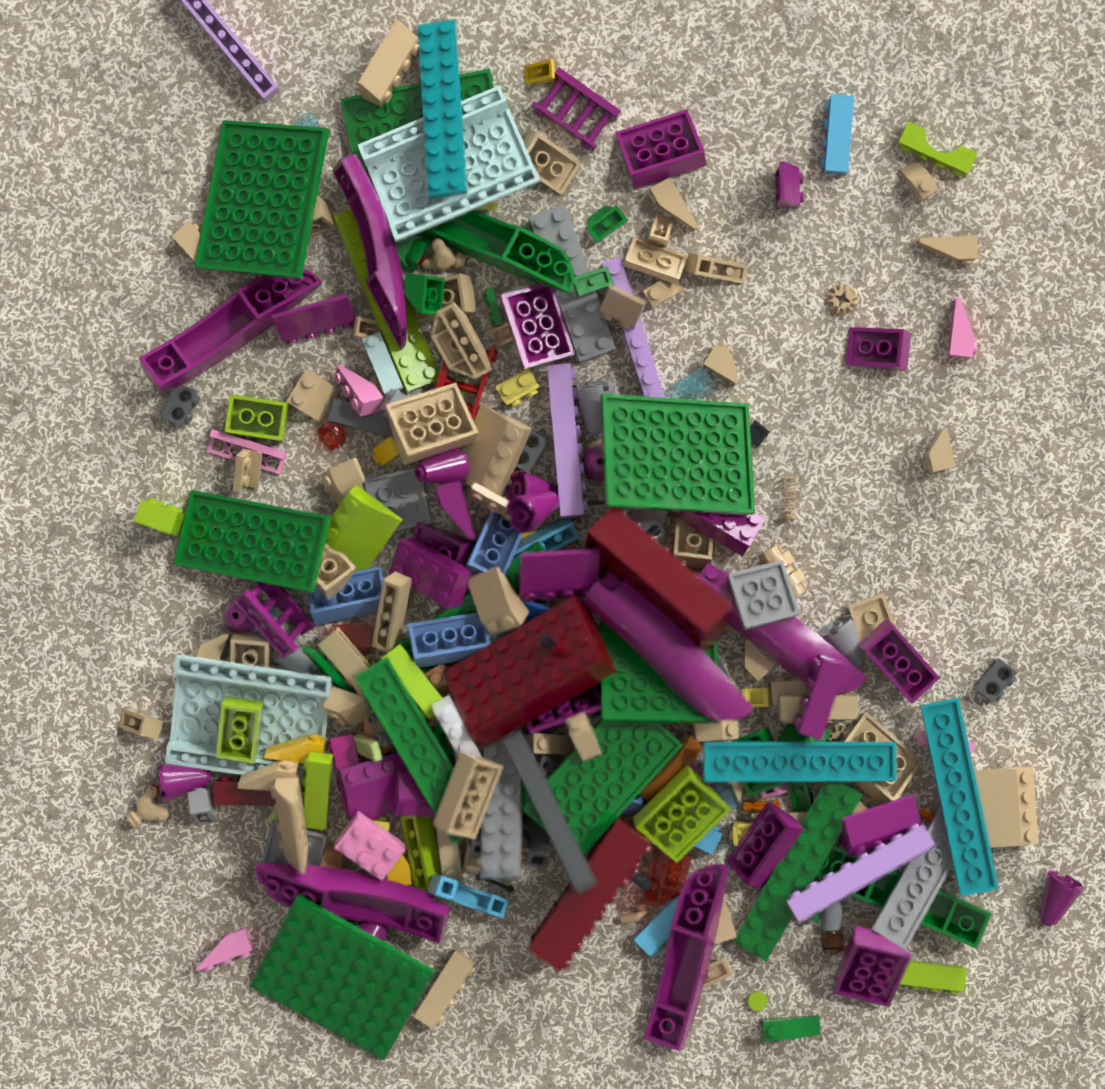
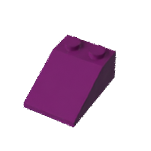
[775,161,804,209]
[845,327,911,371]
[413,522,475,566]

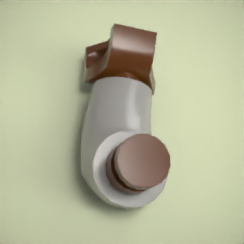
[821,901,845,955]

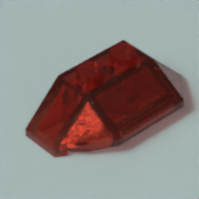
[639,845,693,908]

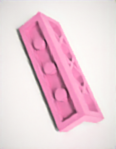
[207,429,287,475]

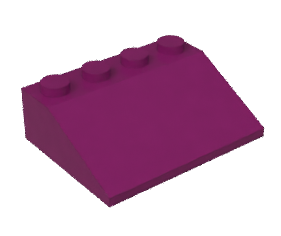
[615,109,707,189]
[500,285,575,369]
[272,294,356,345]
[434,481,476,541]
[516,549,599,602]
[527,684,602,734]
[334,751,408,822]
[833,926,912,1007]

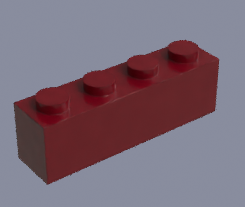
[213,777,276,806]

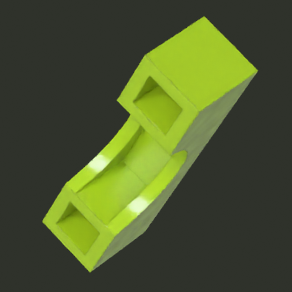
[897,121,978,177]

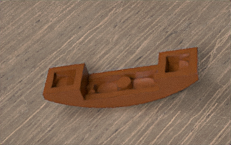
[640,734,702,802]

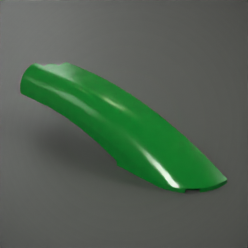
[420,210,574,294]
[817,844,993,949]

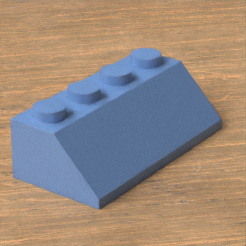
[465,510,523,576]
[308,566,384,625]
[408,612,491,668]

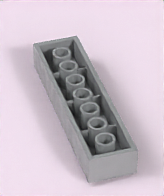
[529,204,616,363]

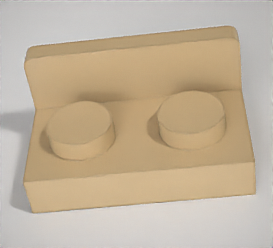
[233,448,262,493]

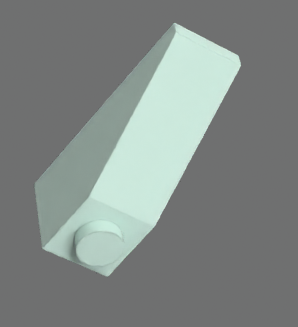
[362,332,403,396]

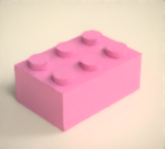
[335,811,405,880]

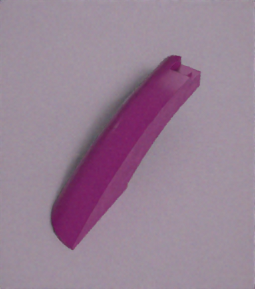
[332,154,407,350]
[139,269,322,393]
[699,563,867,694]
[583,572,754,722]
[255,863,450,944]
[643,864,729,1051]

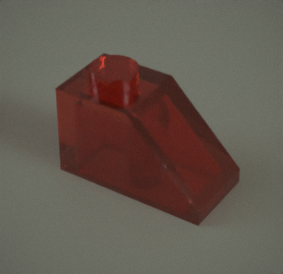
[333,624,373,651]

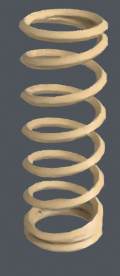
[781,477,797,520]

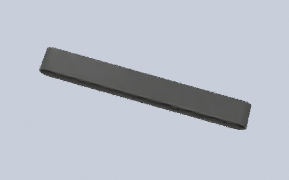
[503,729,597,893]

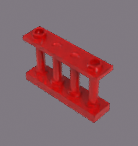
[435,344,499,420]

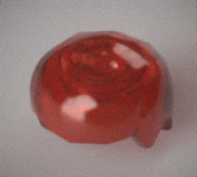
[317,422,346,450]

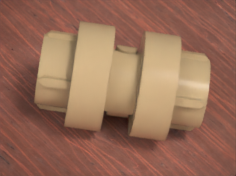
[758,544,807,597]

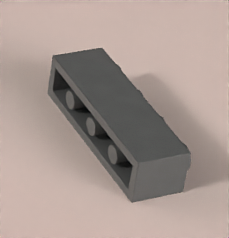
[328,396,394,439]

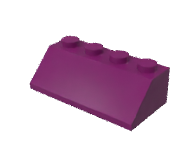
[392,770,436,817]
[839,794,921,858]
[727,802,804,888]

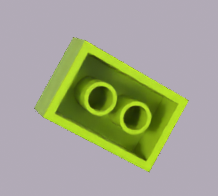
[225,394,290,442]
[134,497,185,536]
[216,696,264,763]

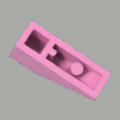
[947,297,977,359]

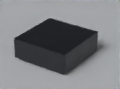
[750,420,770,446]

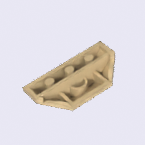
[431,302,492,379]

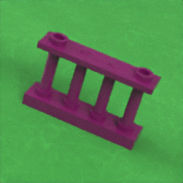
[532,67,621,151]
[233,581,316,658]

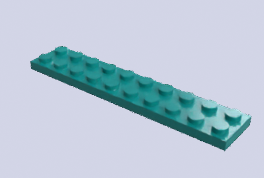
[417,19,468,199]
[920,698,999,897]
[703,742,897,782]

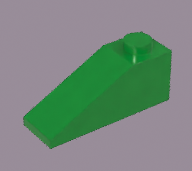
[762,1015,820,1041]

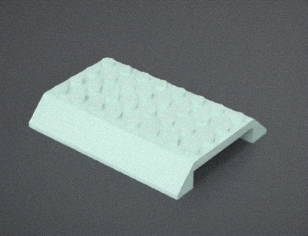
[358,85,541,242]
[165,655,332,784]

